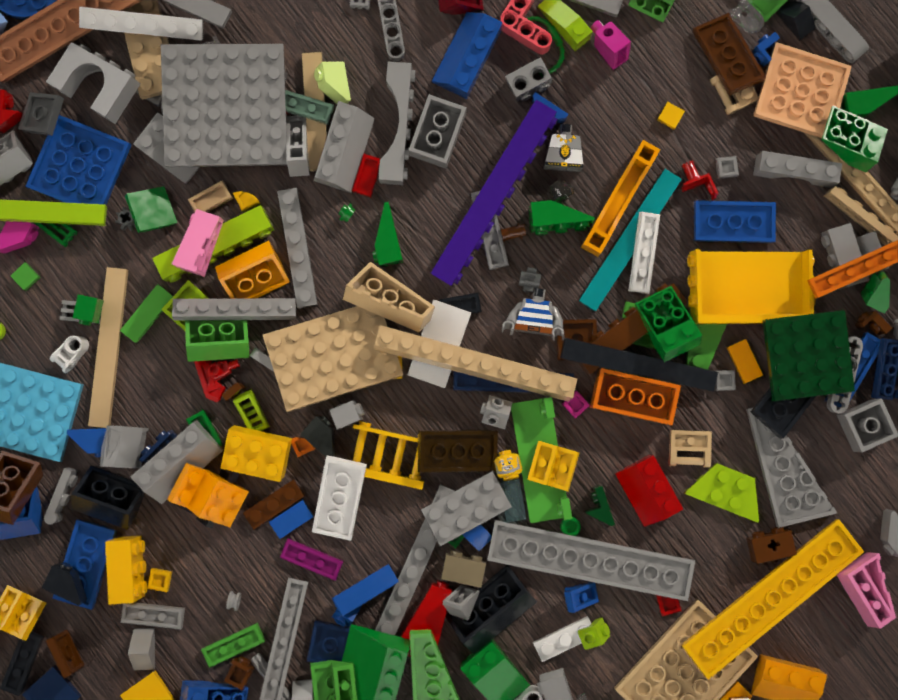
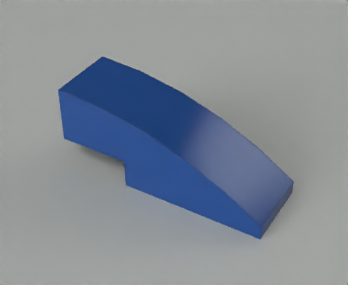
[331,564,399,617]

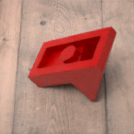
[0,89,23,133]

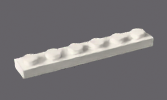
[79,7,203,40]

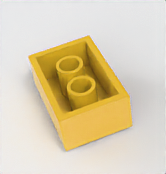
[220,425,293,482]
[105,535,147,605]

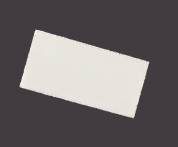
[407,300,471,388]
[312,455,367,541]

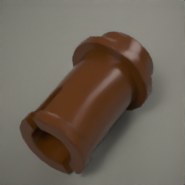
[500,223,526,241]

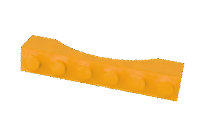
[581,140,661,257]

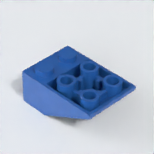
[180,680,248,700]

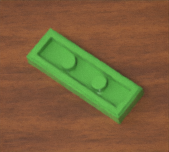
[120,284,173,343]
[201,622,266,668]

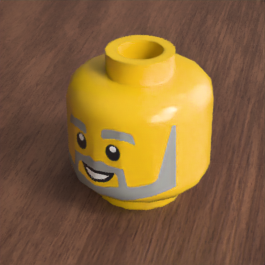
[494,450,522,481]

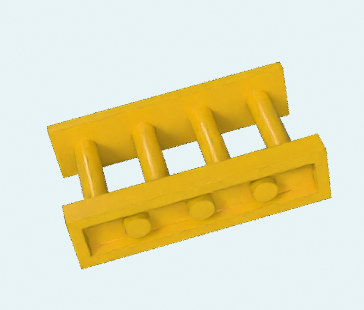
[353,421,424,490]

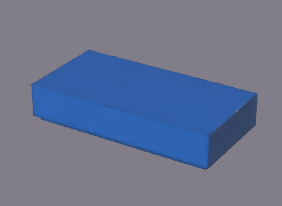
[269,499,314,539]

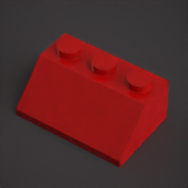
[614,454,683,527]

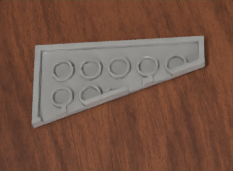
[746,407,837,528]

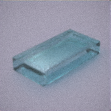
[499,479,526,523]

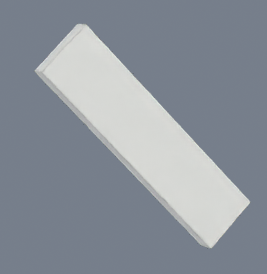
[628,212,660,294]

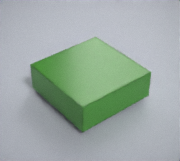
[11,262,41,291]

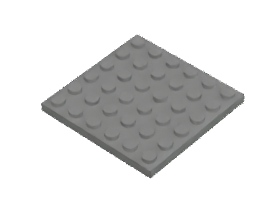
[161,44,287,167]

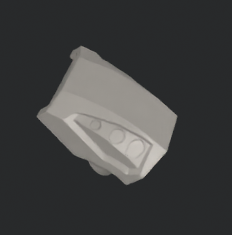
[100,426,149,469]

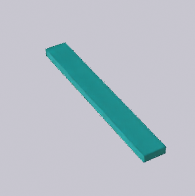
[579,169,682,312]

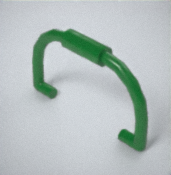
[526,16,565,78]

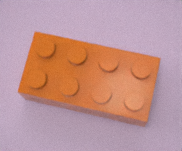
[590,368,681,425]

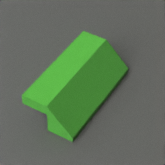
[310,660,357,700]

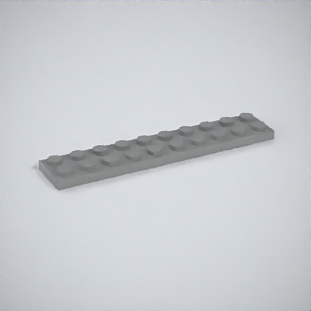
[487,520,695,601]

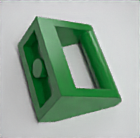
[860,269,890,314]

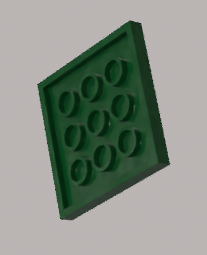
[763,310,855,401]

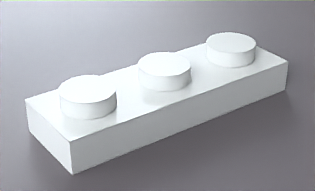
[533,616,591,662]

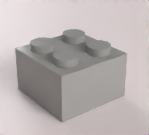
[837,398,898,452]

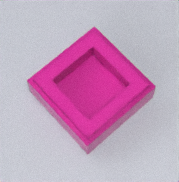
[562,390,590,419]

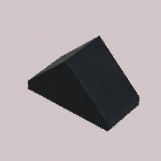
[776,0,816,41]

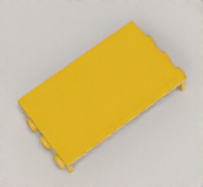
[687,249,816,324]

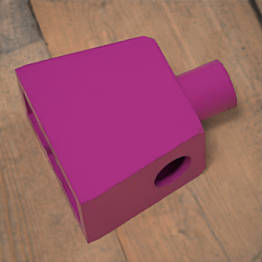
[590,20,631,70]

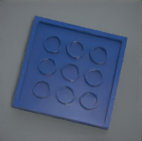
[25,115,132,205]

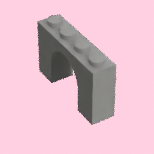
[46,42,140,124]

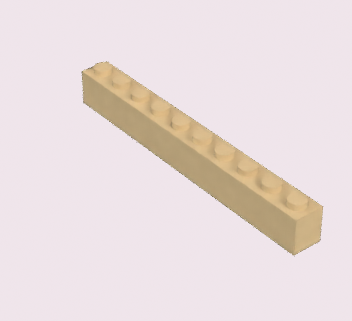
[374,325,577,401]

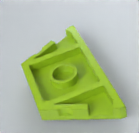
[684,463,759,523]

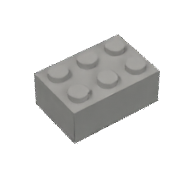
[408,94,467,169]

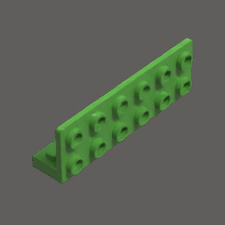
[511,397,572,523]

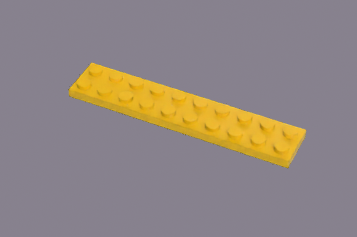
[681,519,864,680]

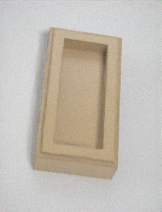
[188,180,233,213]

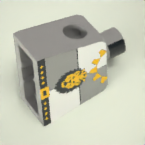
[543,124,583,172]

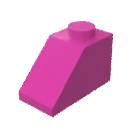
[0,221,39,254]

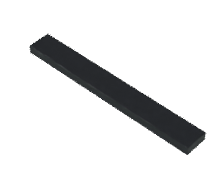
[560,338,718,392]

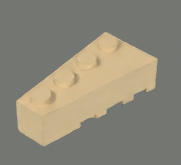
[343,262,435,332]

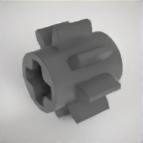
[115,207,136,232]
[519,267,541,293]

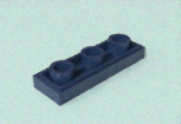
[871,338,898,400]

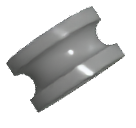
[226,591,241,611]

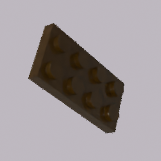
[418,430,498,472]

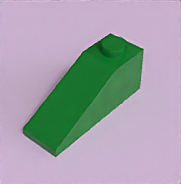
[841,85,898,118]
[372,201,403,268]

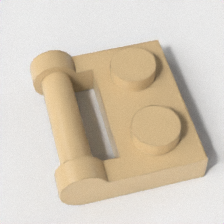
[710,75,758,115]
[668,430,712,468]

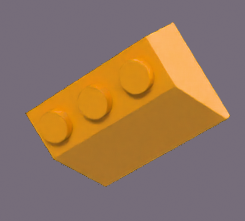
[215,241,290,299]
[751,654,827,700]

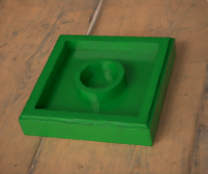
[125,186,177,233]

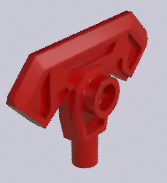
[194,359,240,403]

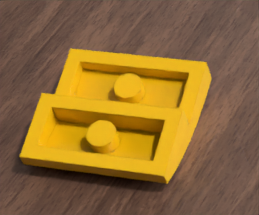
[527,441,580,492]
[0,585,47,641]

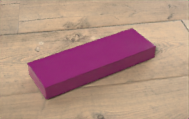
[280,538,344,581]

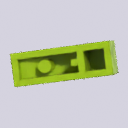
[537,0,593,51]

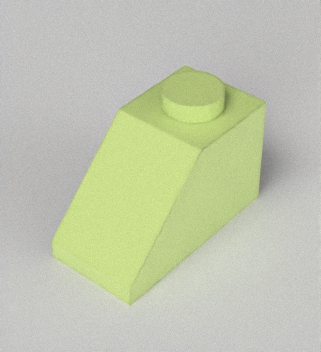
[314,62,351,104]

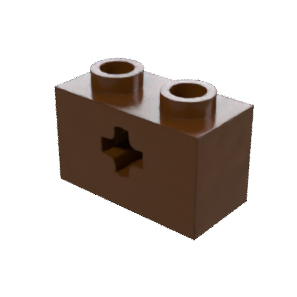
[746,527,797,564]

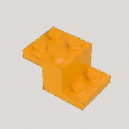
[167,462,249,527]

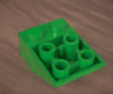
[821,106,888,172]
[528,200,594,236]
[635,286,702,362]

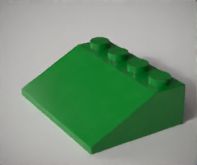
[342,624,410,700]

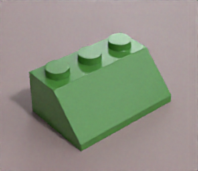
[185,320,249,362]

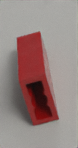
[400,581,452,657]

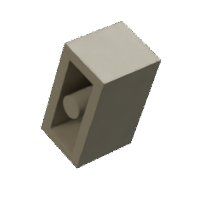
[441,550,486,588]

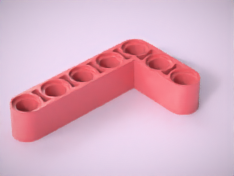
[500,0,552,54]

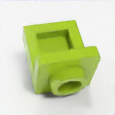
[577,617,610,650]

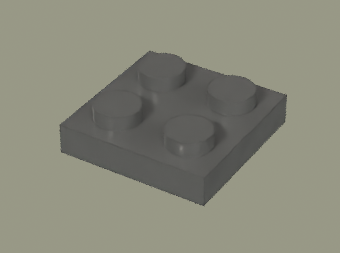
[18,92,64,136]

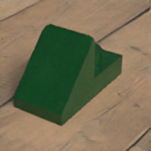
[583,485,615,526]

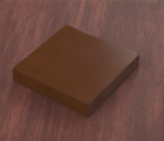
[556,319,597,360]
[46,629,85,678]

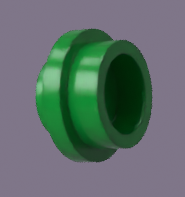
[338,203,355,222]

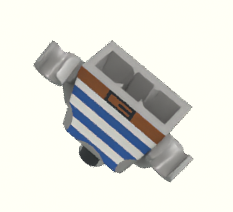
[502,288,564,341]

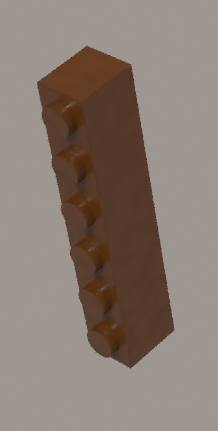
[578,283,688,374]

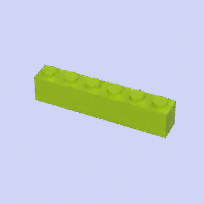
[152,205,274,283]

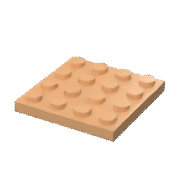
[753,42,852,138]

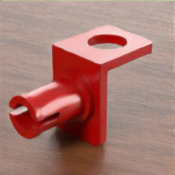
[681,161,718,200]

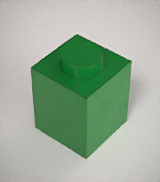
[72,294,104,326]

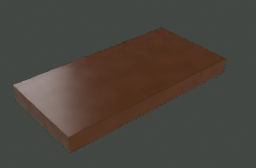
[692,13,766,96]

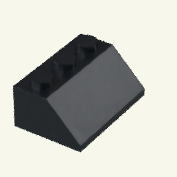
[71,465,145,530]

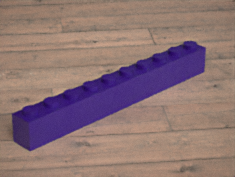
[431,99,558,286]

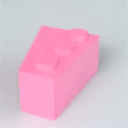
[172,209,224,277]
[837,552,896,629]

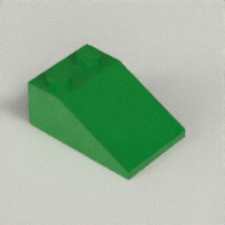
[460,639,530,700]

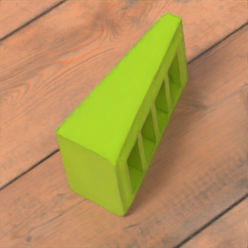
[233,389,270,431]

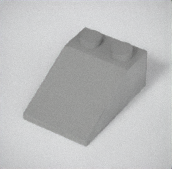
[133,112,200,185]

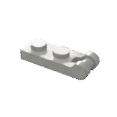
[44,468,78,524]

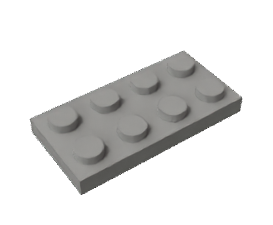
[421,471,512,546]

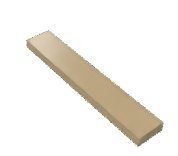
[302,52,327,171]

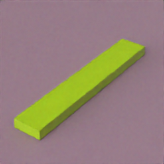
[0,199,107,226]

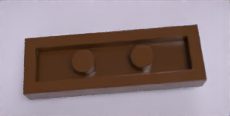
[243,479,305,530]

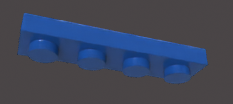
[824,332,880,407]

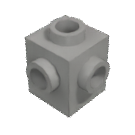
[480,395,512,429]

